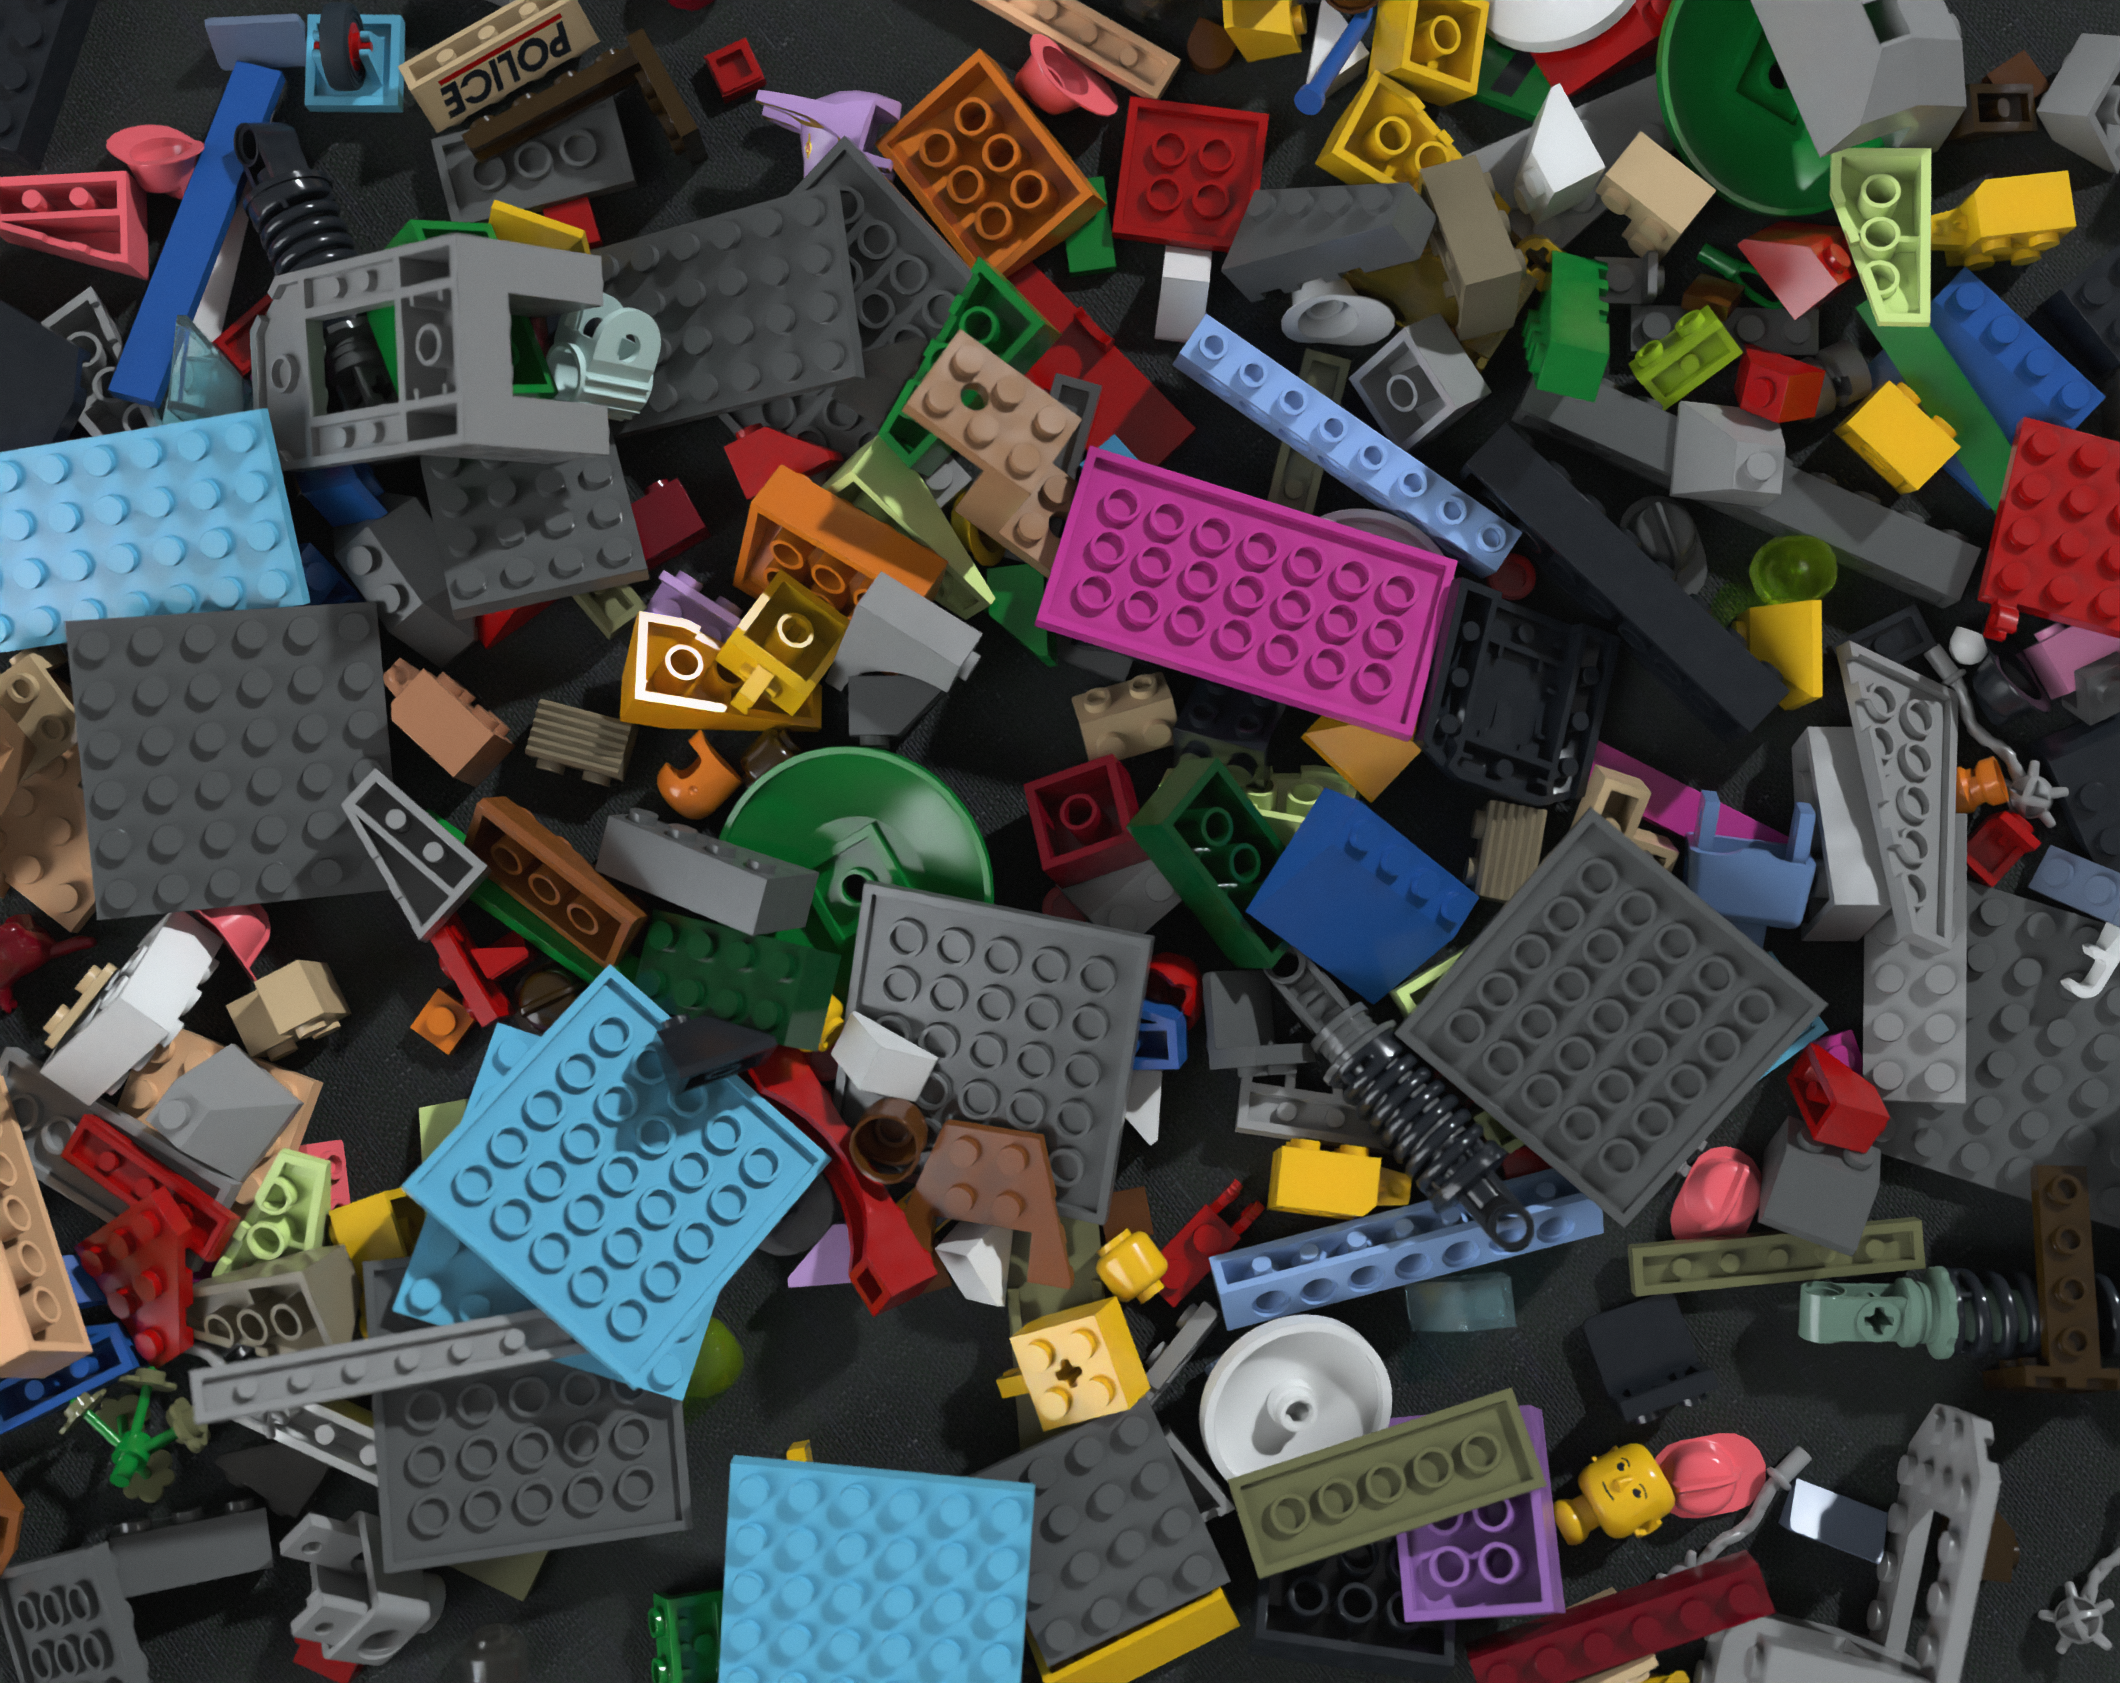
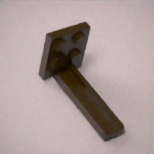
[461,28,709,167]
[1982,1165,2120,1394]

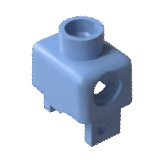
[1681,790,1816,949]

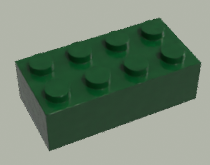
[1126,757,1290,968]
[634,908,842,1051]

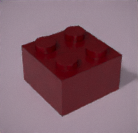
[1023,753,1150,889]

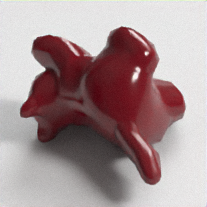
[0,914,98,1014]

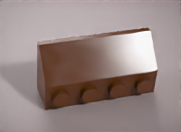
[463,796,653,969]

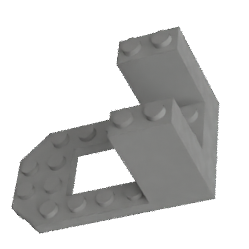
[250,233,610,472]
[1693,1403,2000,1683]

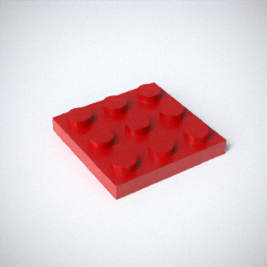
[1112,96,1269,253]

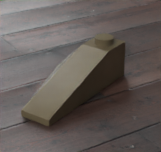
[186,1244,363,1357]

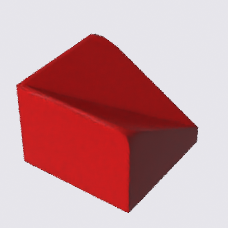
[470,931,539,981]

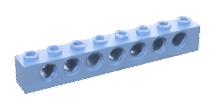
[1172,314,1522,579]
[1209,1168,1604,1331]

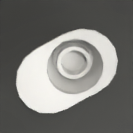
[1281,278,1395,346]

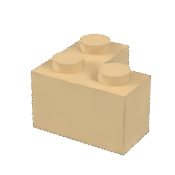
[1595,131,1716,264]
[1570,764,1679,873]
[225,960,352,1061]

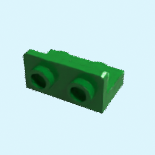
[648,1587,724,1683]

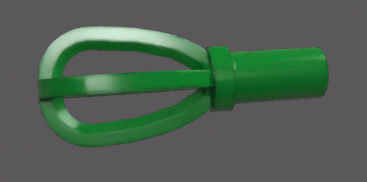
[1696,243,1784,310]

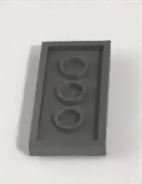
[431,95,638,223]

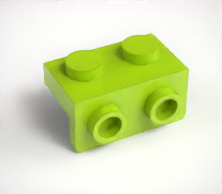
[1629,305,1743,411]

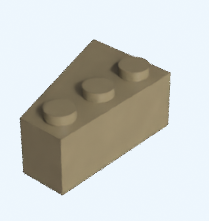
[1418,155,1527,342]

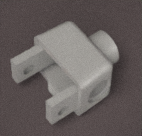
[279,1511,446,1666]

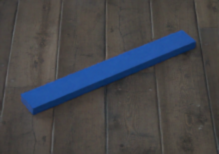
[108,60,286,409]

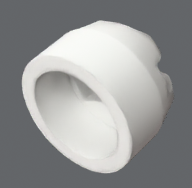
[1949,626,1988,665]

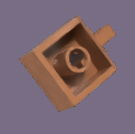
[383,658,515,787]

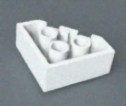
[40,911,224,1106]

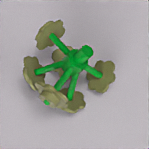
[59,1366,211,1503]

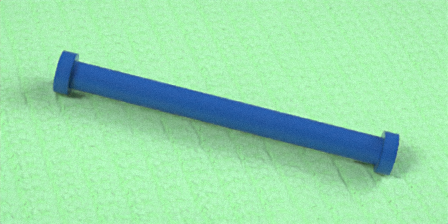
[1294,3,1378,115]

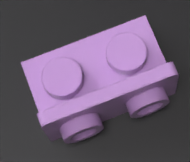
[645,570,743,643]

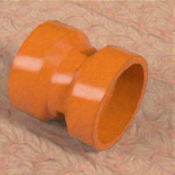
[1956,756,2009,814]

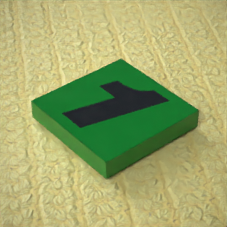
[1469,32,1551,122]

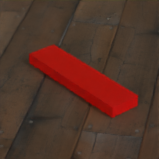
[60,1114,241,1262]

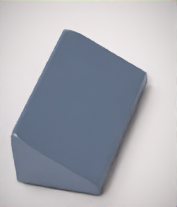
[205,13,307,71]
[1778,1477,1888,1565]

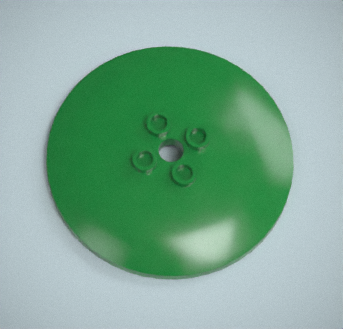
[1656,0,1885,217]
[717,745,994,1020]

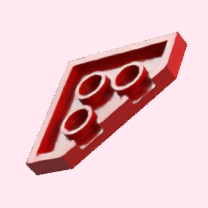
[73,1185,194,1369]

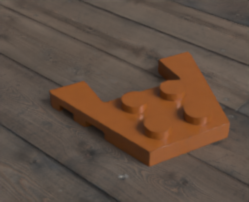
[904,1119,1075,1289]

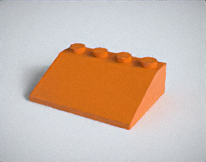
[874,48,1107,278]
[733,464,949,676]

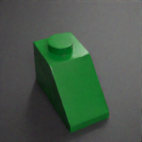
[983,564,1058,667]

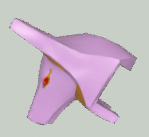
[755,90,902,184]

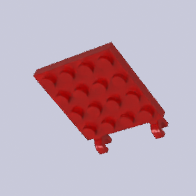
[1977,417,2120,642]

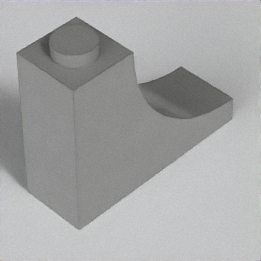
[825,571,982,693]

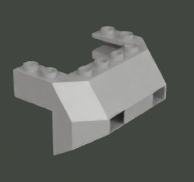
[1750,0,1967,158]

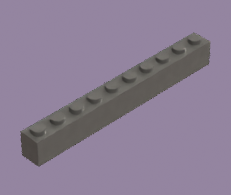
[1511,372,1981,609]

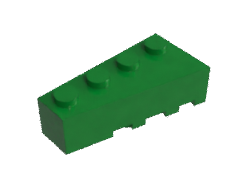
[1521,250,1609,403]
[877,256,1062,476]

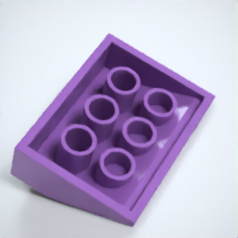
[1388,1405,1565,1622]

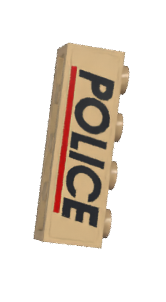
[398,0,600,133]

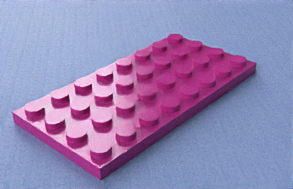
[1034,446,1458,742]

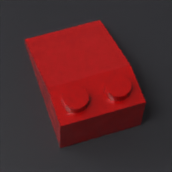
[1530,0,1672,99]

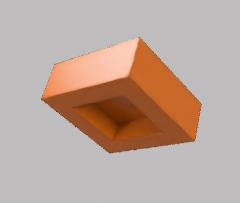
[410,988,477,1055]

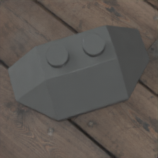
[333,492,478,669]

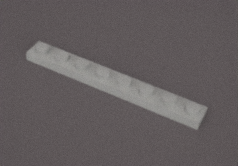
[190,1308,590,1425]

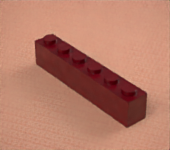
[1464,1550,1775,1683]

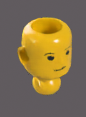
[1553,1443,1675,1545]

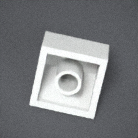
[1514,83,1606,225]

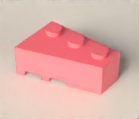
[0,171,149,281]

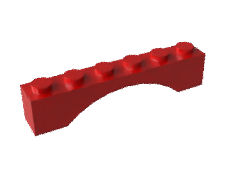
[736,1044,939,1318]

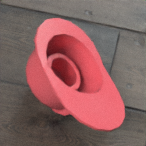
[1014,34,1118,117]
[106,125,205,200]
[191,904,271,985]
[1670,1146,1762,1240]
[1655,1433,1766,1518]

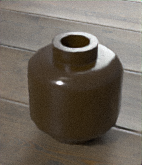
[740,727,811,788]

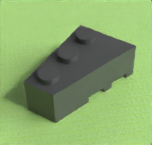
[109,1496,274,1598]

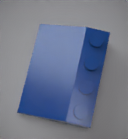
[1866,266,2106,510]
[1245,787,1479,1005]

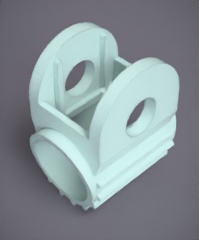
[546,292,661,421]

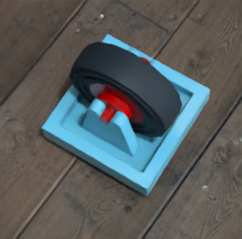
[305,2,406,112]

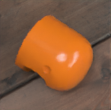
[657,729,744,820]

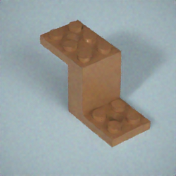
[902,329,1082,579]

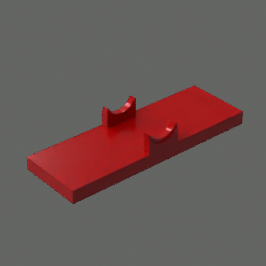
[1007,262,1196,467]

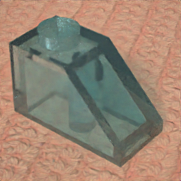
[1405,1272,1516,1332]

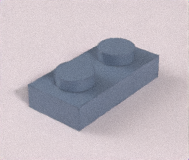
[2028,845,2120,928]

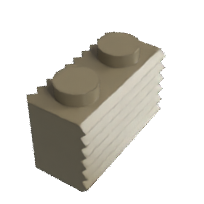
[525,699,639,787]
[1462,800,1547,904]

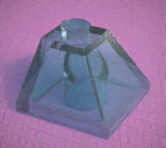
[167,315,253,422]

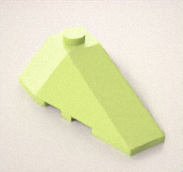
[212,1148,331,1277]

